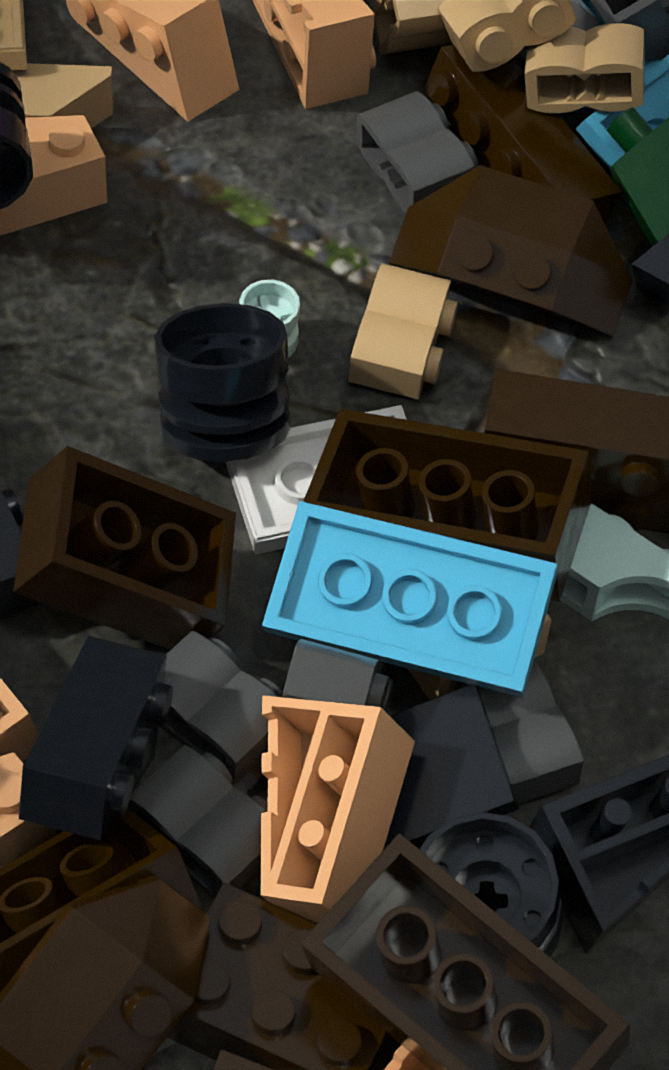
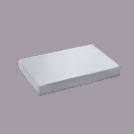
[226,405,407,555]

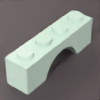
[560,503,669,621]

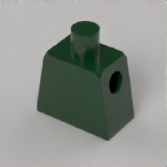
[607,107,669,247]

